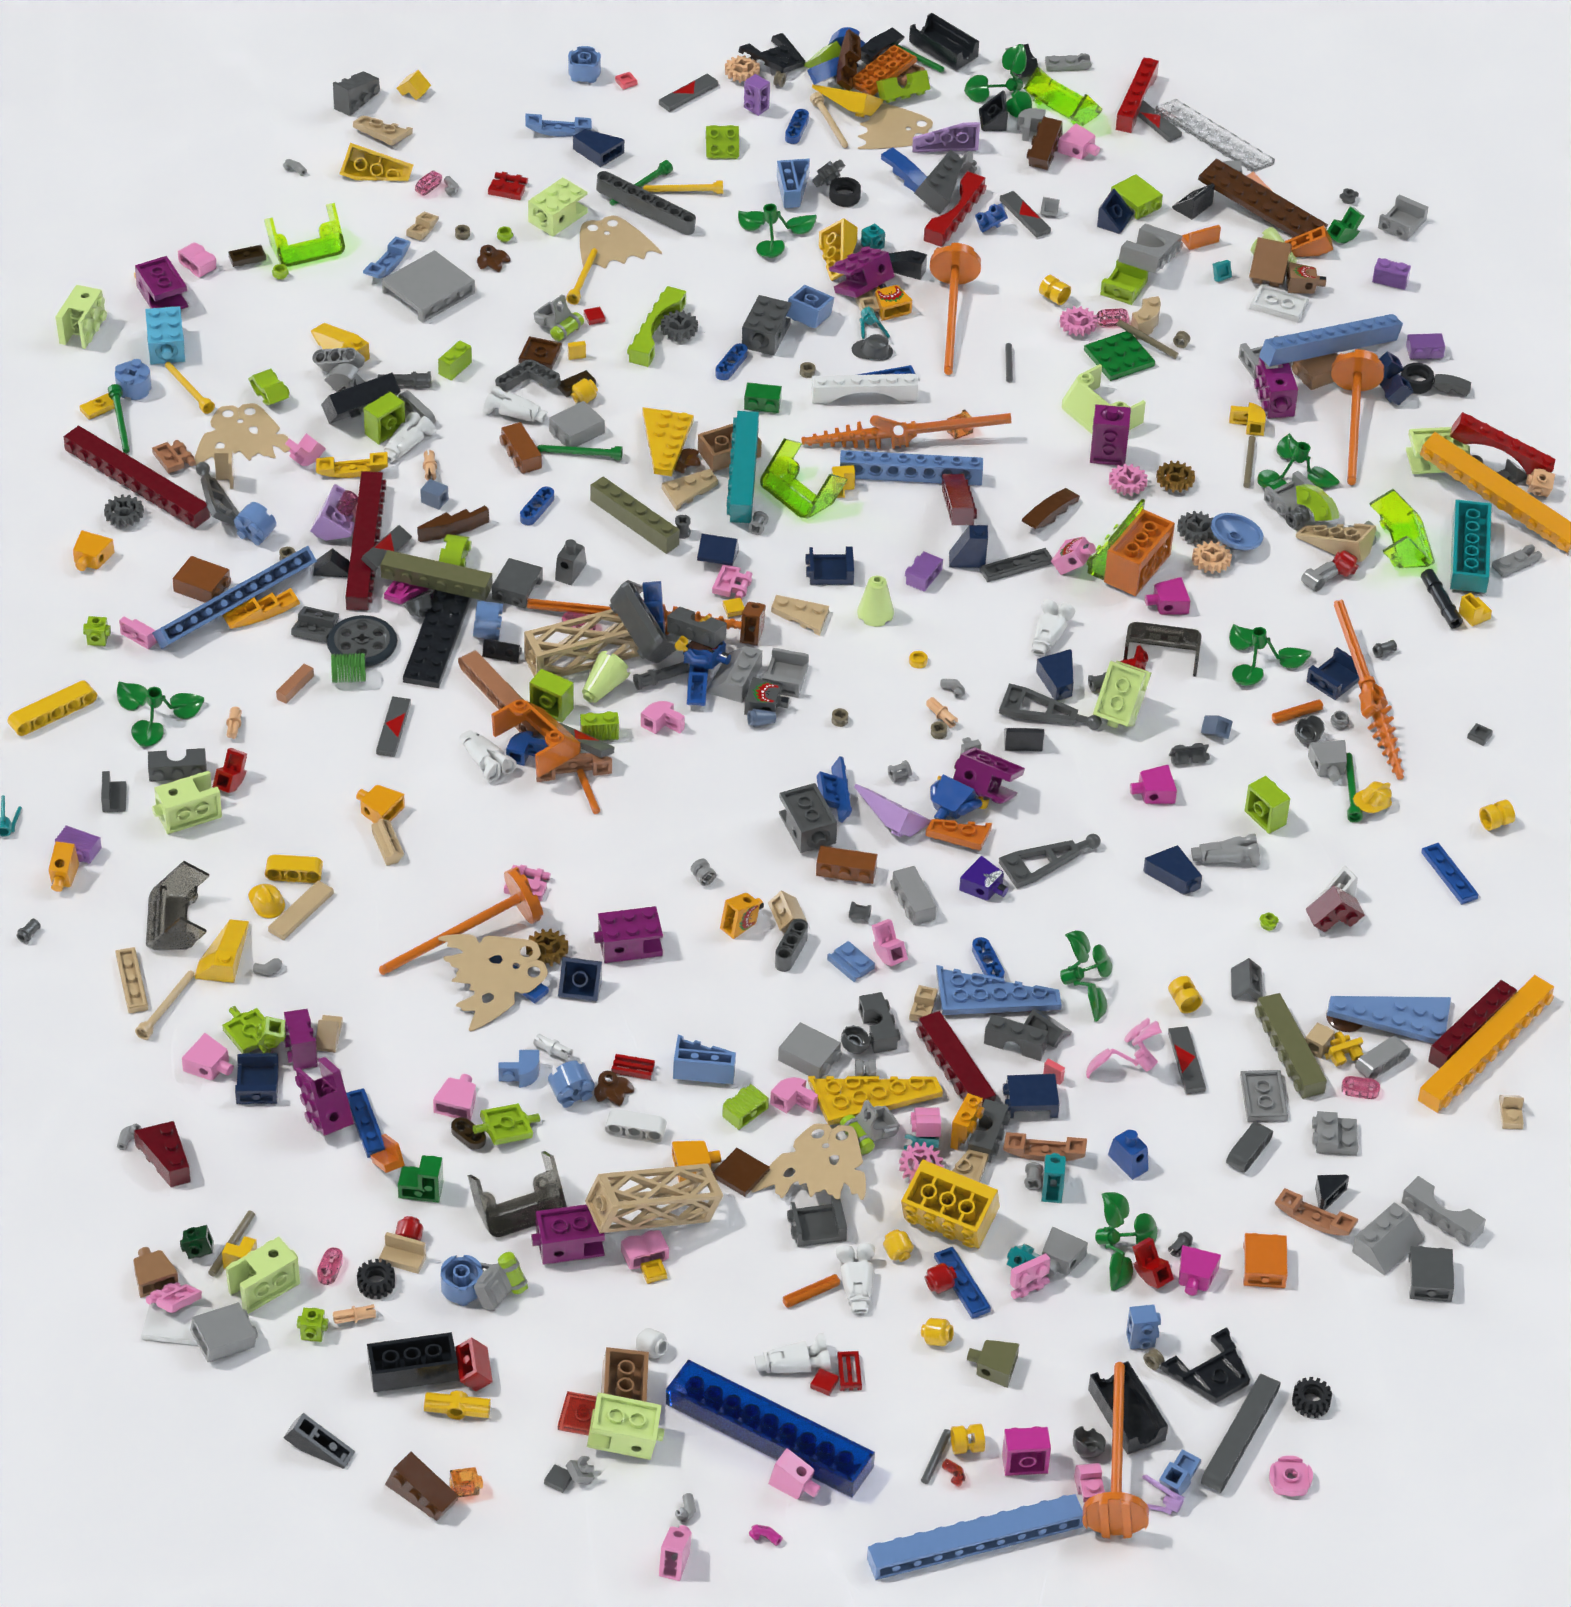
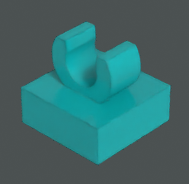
[1212,260,1232,282]

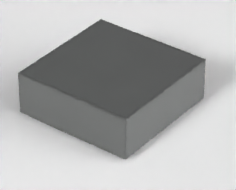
[1467,723,1493,746]
[544,1464,572,1493]

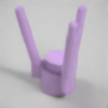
[1142,1475,1185,1515]

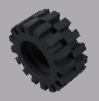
[357,1259,395,1299]
[1292,1377,1332,1418]

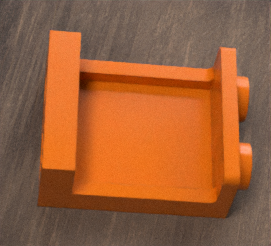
[1243,1233,1287,1288]

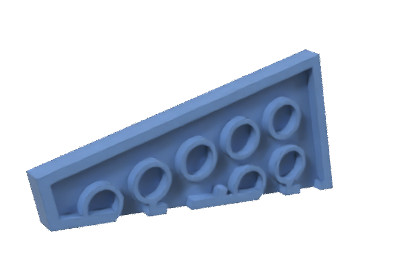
[936,965,1062,1015]
[1326,996,1451,1044]

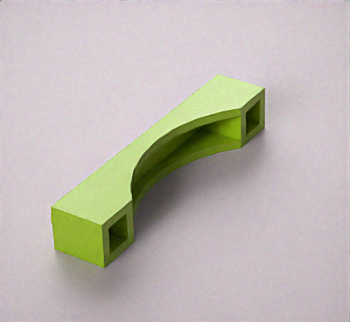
[627,286,686,367]

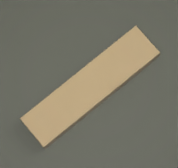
[268,880,334,940]
[115,947,148,1014]

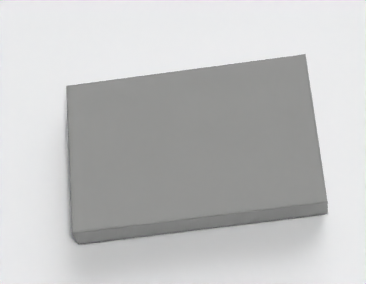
[1240,1070,1288,1122]

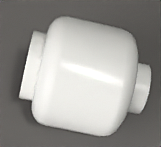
[636,1328,668,1359]

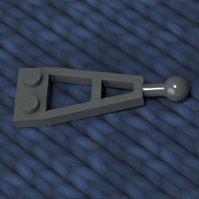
[196,462,240,527]
[999,683,1102,730]
[999,834,1101,889]

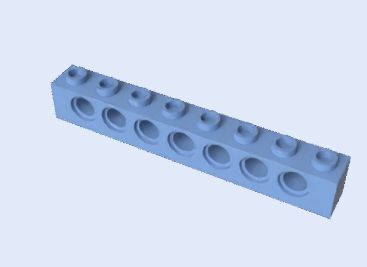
[840,450,983,485]

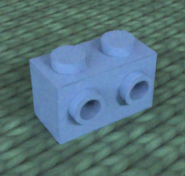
[1126,1304,1161,1349]

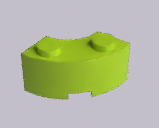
[248,368,290,405]
[1296,484,1340,521]
[439,534,472,567]

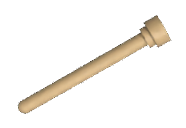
[810,92,848,148]
[135,970,195,1040]

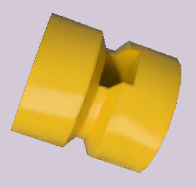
[1039,274,1071,305]
[1479,799,1515,831]
[1168,976,1203,1013]
[950,1423,985,1455]

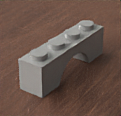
[1401,1176,1486,1246]

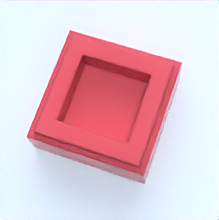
[615,72,637,90]
[1043,1059,1065,1085]

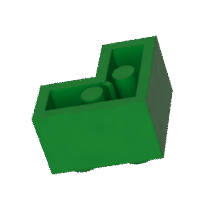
[398,1155,444,1203]

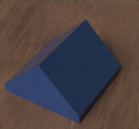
[1097,188,1134,234]
[697,533,739,566]
[558,957,602,1001]

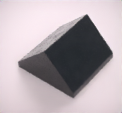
[979,90,1008,131]
[1172,183,1215,220]
[1004,728,1044,751]

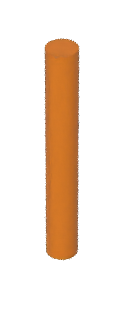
[577,769,600,814]

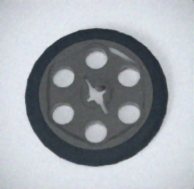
[327,615,398,667]

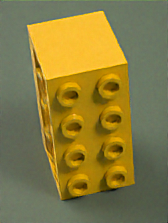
[901,1159,1000,1249]

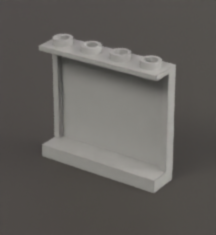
[382,250,475,323]

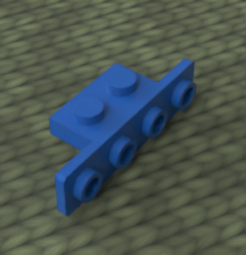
[816,756,852,823]

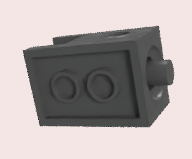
[742,295,792,356]
[779,783,837,853]

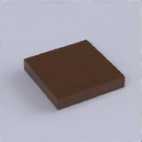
[518,336,562,369]
[712,1147,770,1197]

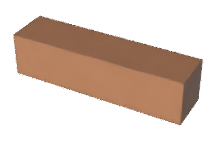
[276,664,314,704]

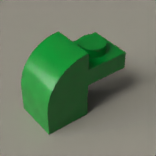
[1327,206,1365,244]

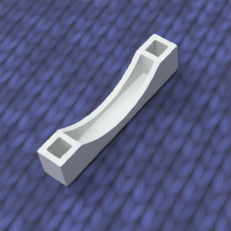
[811,374,918,404]

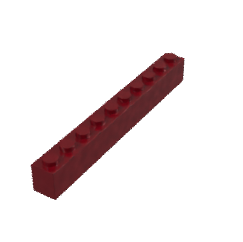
[63,425,210,529]
[345,471,387,611]

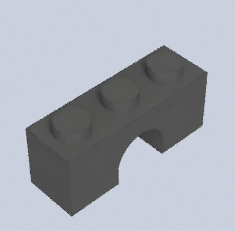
[667,606,727,648]
[148,748,207,781]
[858,992,901,1053]
[984,1014,1049,1061]
[967,1099,1011,1163]

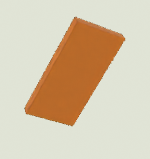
[853,45,917,96]

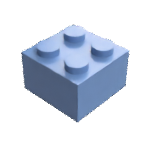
[786,285,835,328]

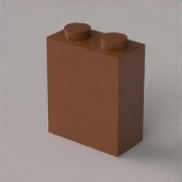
[172,556,231,603]

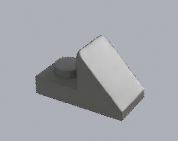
[1497,459,1527,484]

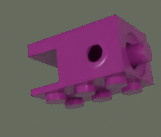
[829,247,895,298]
[135,256,189,309]
[1254,358,1298,419]
[1090,404,1131,466]
[953,747,1025,804]
[593,906,663,963]
[295,1057,354,1136]
[531,1204,605,1265]

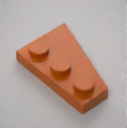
[925,819,992,851]

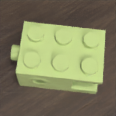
[528,177,588,236]
[55,285,107,349]
[1406,427,1470,474]
[1093,661,1152,728]
[152,771,222,834]
[225,1237,300,1314]
[587,1392,665,1460]

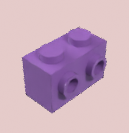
[744,74,770,116]

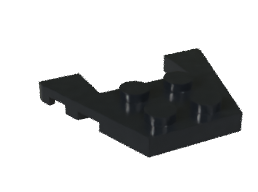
[738,33,806,73]
[1160,1327,1250,1403]

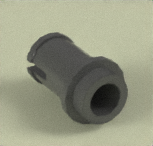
[1372,640,1397,657]
[16,918,41,943]
[1168,1231,1193,1257]

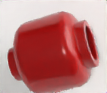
[1332,550,1359,577]
[395,1216,424,1241]
[924,1263,957,1294]

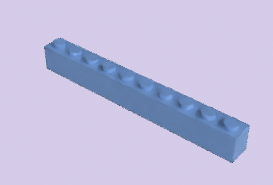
[1259,314,1403,367]
[152,546,317,649]
[867,1494,1083,1580]

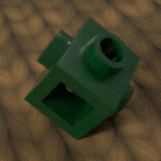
[180,1225,214,1259]

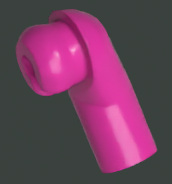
[749,1524,783,1546]

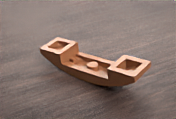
[536,753,612,782]
[1003,1132,1087,1161]
[1275,1188,1358,1236]

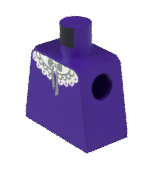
[959,856,1009,901]

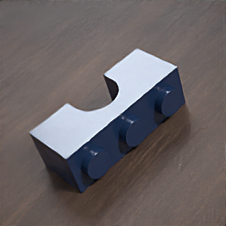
[1379,351,1414,405]

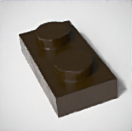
[228,245,266,267]
[557,370,596,398]

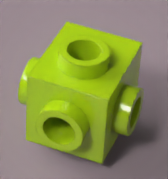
[83,616,111,646]
[255,1016,286,1048]
[297,1307,329,1342]

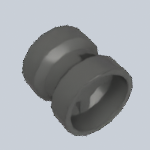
[1285,505,1310,528]

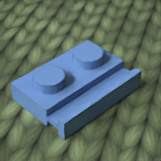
[827,941,875,982]

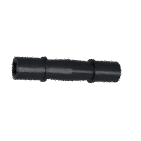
[1421,569,1463,629]

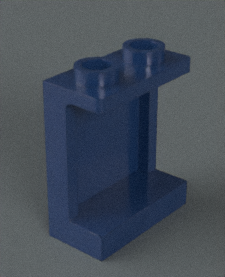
[805,546,854,585]
[1306,647,1360,700]
[235,1053,279,1104]
[1003,1074,1060,1119]

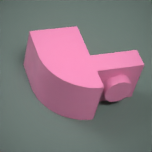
[285,433,326,466]
[641,701,685,734]
[872,919,908,966]
[770,1077,818,1114]
[1074,1463,1105,1503]

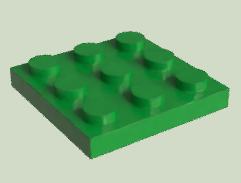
[1084,331,1155,381]

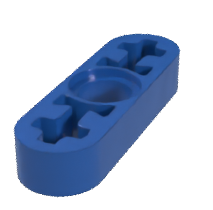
[785,109,809,144]
[715,343,748,380]
[520,486,554,525]
[972,937,1005,978]

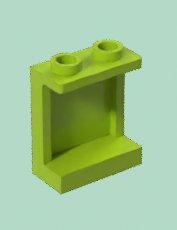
[1111,174,1163,220]
[1100,259,1149,305]

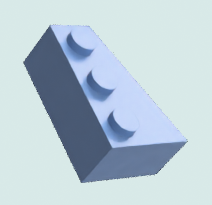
[776,158,810,208]
[673,1034,736,1084]

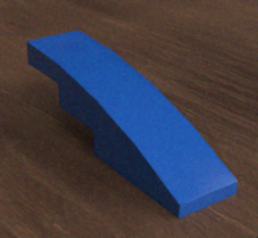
[807,57,859,85]
[881,147,927,192]
[642,581,667,658]
[687,664,709,706]

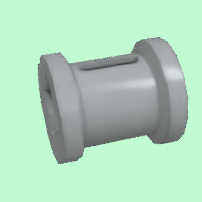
[748,511,769,535]
[887,760,912,782]
[1024,1162,1043,1190]

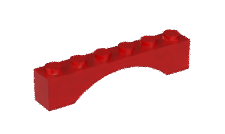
[1115,57,1159,133]
[924,171,987,247]
[1450,412,1556,476]

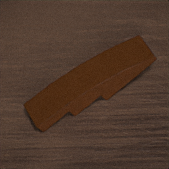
[837,29,861,91]
[1022,488,1080,529]
[417,505,489,542]

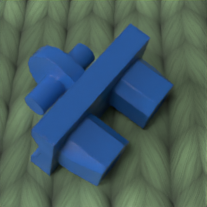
[975,203,1008,233]

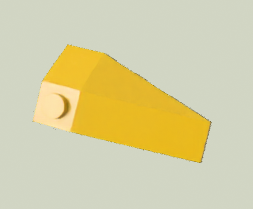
[812,84,884,118]
[339,143,414,181]
[819,218,858,281]
[311,323,370,362]
[195,919,249,983]

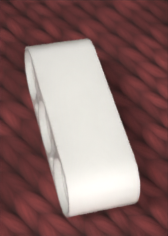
[605,1109,667,1143]

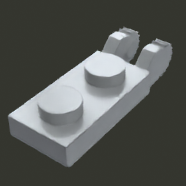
[1045,53,1092,71]
[1492,544,1542,577]

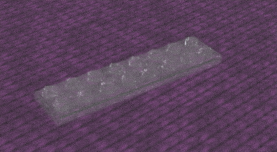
[1154,99,1275,172]

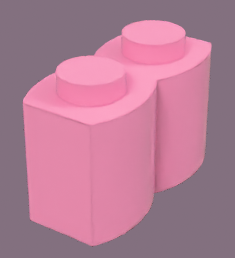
[178,242,216,277]
[910,1107,941,1137]
[621,1230,669,1269]

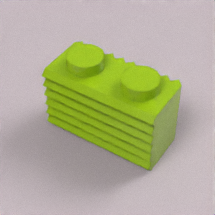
[437,341,472,380]
[580,711,619,741]
[722,1084,769,1130]

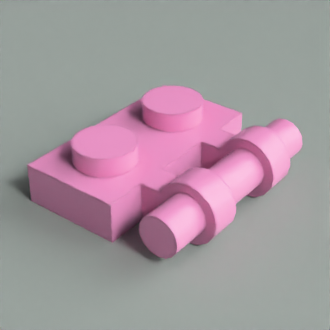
[712,565,753,600]
[504,865,551,901]
[1010,1253,1051,1299]
[146,1282,202,1313]

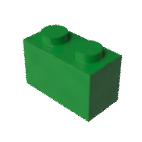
[744,382,782,413]

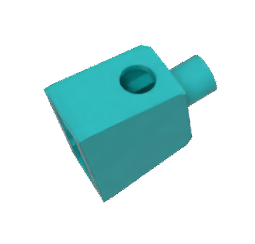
[1041,1153,1066,1203]

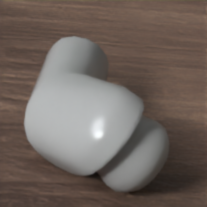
[282,159,307,176]
[444,176,458,195]
[940,679,965,698]
[253,958,282,976]
[117,1123,142,1150]
[675,1493,696,1522]

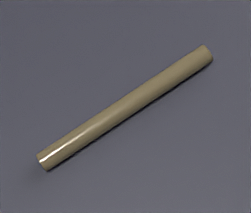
[1117,319,1179,359]
[1243,436,1256,488]
[208,1210,255,1277]

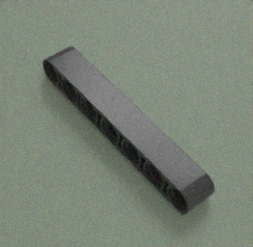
[596,171,696,235]
[1201,1374,1281,1493]

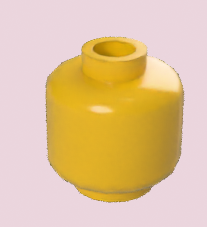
[571,378,598,403]
[883,1229,914,1262]
[921,1318,954,1346]

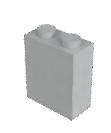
[549,401,605,447]
[778,1022,842,1079]
[190,1302,258,1362]

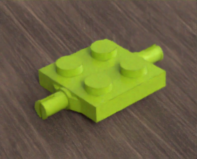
[222,1006,272,1054]
[473,1103,540,1145]

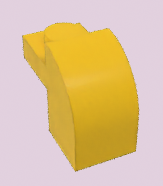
[1229,403,1266,436]

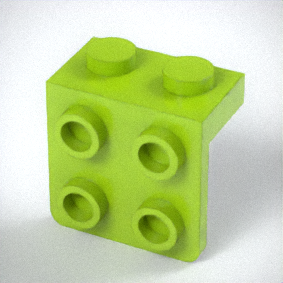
[705,125,739,159]

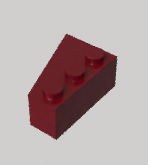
[134,1121,191,1187]

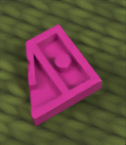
[384,581,429,605]

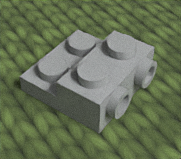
[1312,1111,1358,1156]

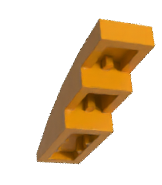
[222,588,300,629]

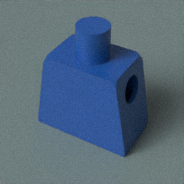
[1108,1129,1148,1180]

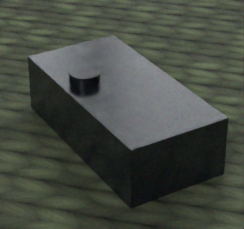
[321,372,401,424]
[367,1332,459,1392]

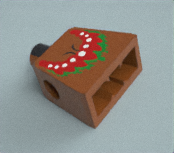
[740,602,766,646]

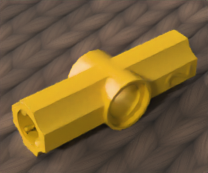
[424,1391,491,1420]

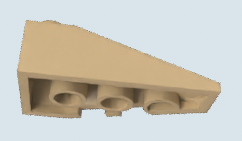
[1296,523,1376,562]

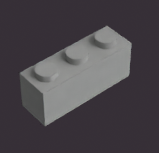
[890,866,936,925]

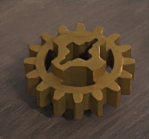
[1156,461,1195,493]
[526,929,568,966]

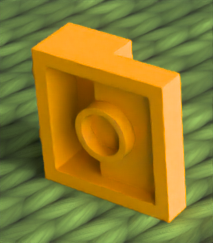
[950,1093,985,1150]

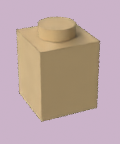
[1305,1022,1335,1059]

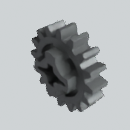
[812,159,846,187]
[661,310,698,341]
[104,494,144,527]
[1177,511,1214,544]

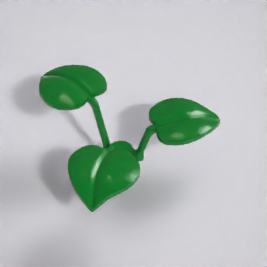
[964,44,1032,118]
[738,203,817,258]
[1257,433,1340,490]
[1229,624,1311,686]
[117,681,204,747]
[1060,930,1112,1022]
[1095,1192,1157,1291]

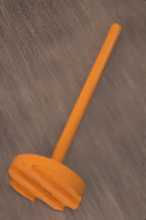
[930,243,981,375]
[1331,349,1384,485]
[379,867,543,975]
[1082,1362,1149,1539]

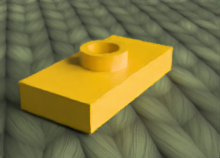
[79,393,115,420]

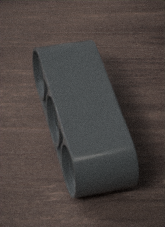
[775,918,808,972]
[1226,1121,1273,1173]

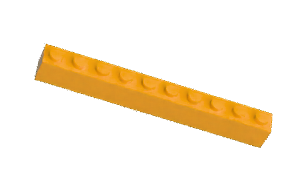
[1420,432,1571,553]
[1418,975,1554,1113]

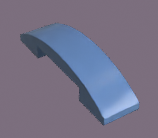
[525,113,592,137]
[363,236,411,278]

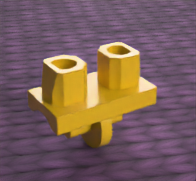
[1324,1031,1364,1067]

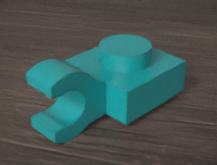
[904,1134,939,1151]

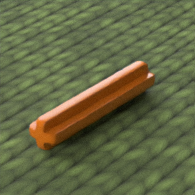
[1271,699,1324,724]
[782,1274,840,1308]

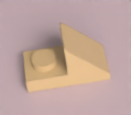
[316,1015,343,1052]
[1499,1095,1524,1129]

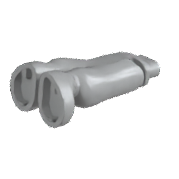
[1191,833,1260,866]

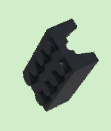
[909,13,979,71]
[1088,1361,1168,1455]

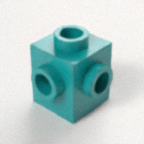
[861,223,886,249]
[1006,1244,1041,1268]

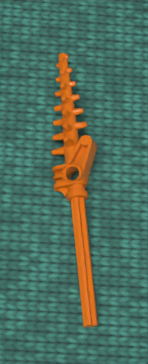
[801,413,1012,449]
[527,598,743,635]
[1334,599,1404,780]

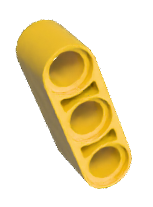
[265,854,323,883]

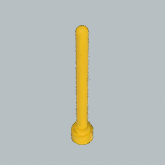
[643,180,723,194]
[566,248,598,305]
[165,362,215,414]

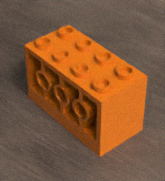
[1104,509,1175,596]

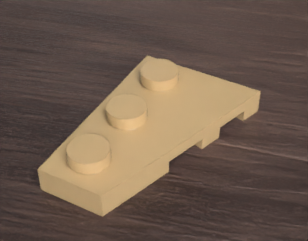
[353,115,413,146]
[771,595,829,636]

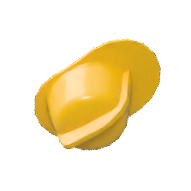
[1353,781,1392,813]
[248,884,285,919]

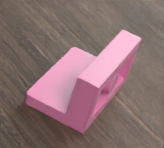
[119,616,157,650]

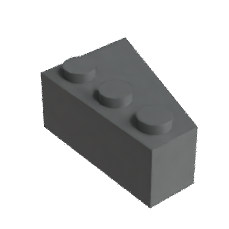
[333,71,380,116]

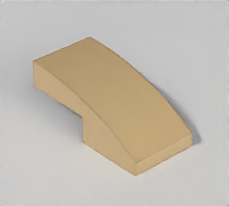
[406,211,439,241]
[855,290,880,312]
[909,985,938,1022]

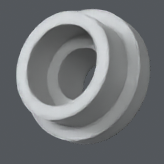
[1330,711,1349,728]

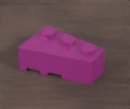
[284,1008,318,1070]

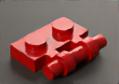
[488,171,528,200]

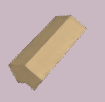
[371,818,404,866]

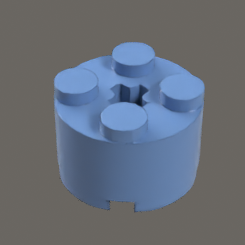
[568,46,601,83]
[115,359,152,400]
[234,502,277,546]
[473,601,503,640]
[548,1060,595,1108]
[440,1255,483,1306]

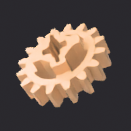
[725,55,760,83]
[1192,541,1232,574]

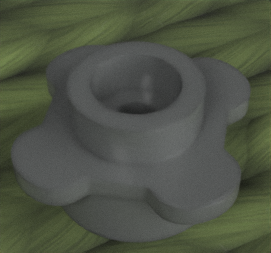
[1339,188,1359,204]

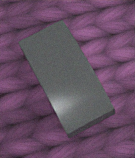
[1433,374,1471,396]

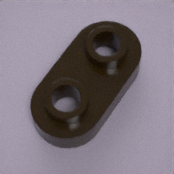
[451,1117,486,1149]

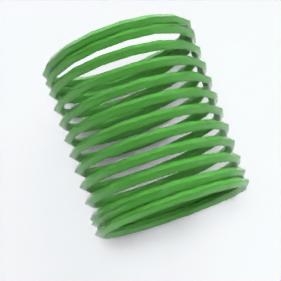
[331,653,366,683]

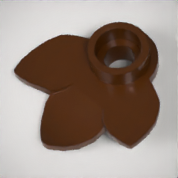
[477,245,510,272]
[674,448,701,473]
[594,1071,634,1107]

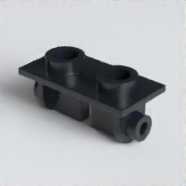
[482,639,522,663]

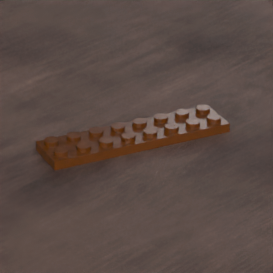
[1198,158,1328,237]

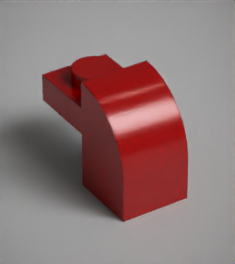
[212,748,248,793]
[1132,1237,1174,1289]

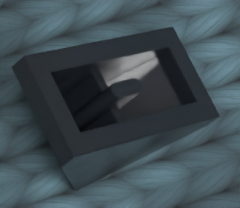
[313,548,350,577]
[1315,1174,1349,1210]

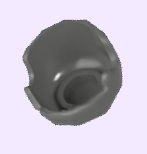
[1294,715,1325,744]
[841,1025,871,1054]
[1073,1426,1106,1458]

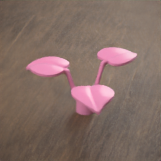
[1086,1018,1162,1079]

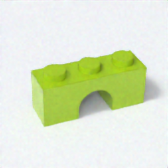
[876,70,931,103]

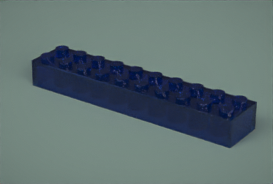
[666,1359,875,1498]

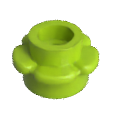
[497,226,513,242]
[272,264,289,280]
[1259,912,1279,930]

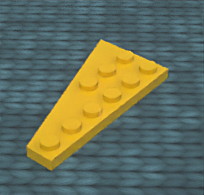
[642,407,694,477]
[808,1076,943,1126]

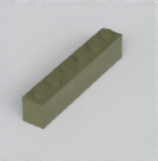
[590,476,680,554]
[380,550,493,601]
[1255,993,1327,1099]

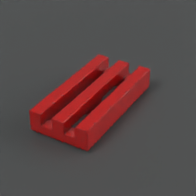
[611,1054,655,1080]
[837,1351,862,1391]

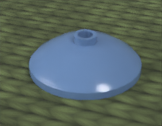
[1211,513,1264,550]

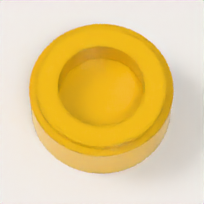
[909,651,928,668]

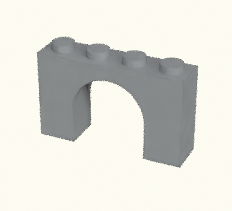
[1118,224,1183,274]

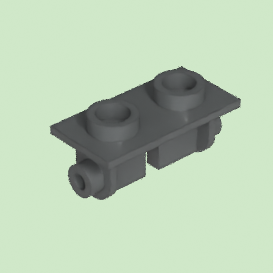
[1169,743,1210,765]

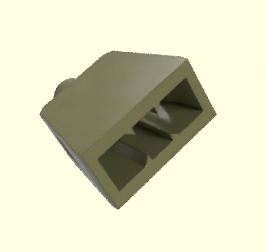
[967,1340,1020,1388]

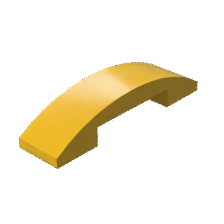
[316,452,388,478]

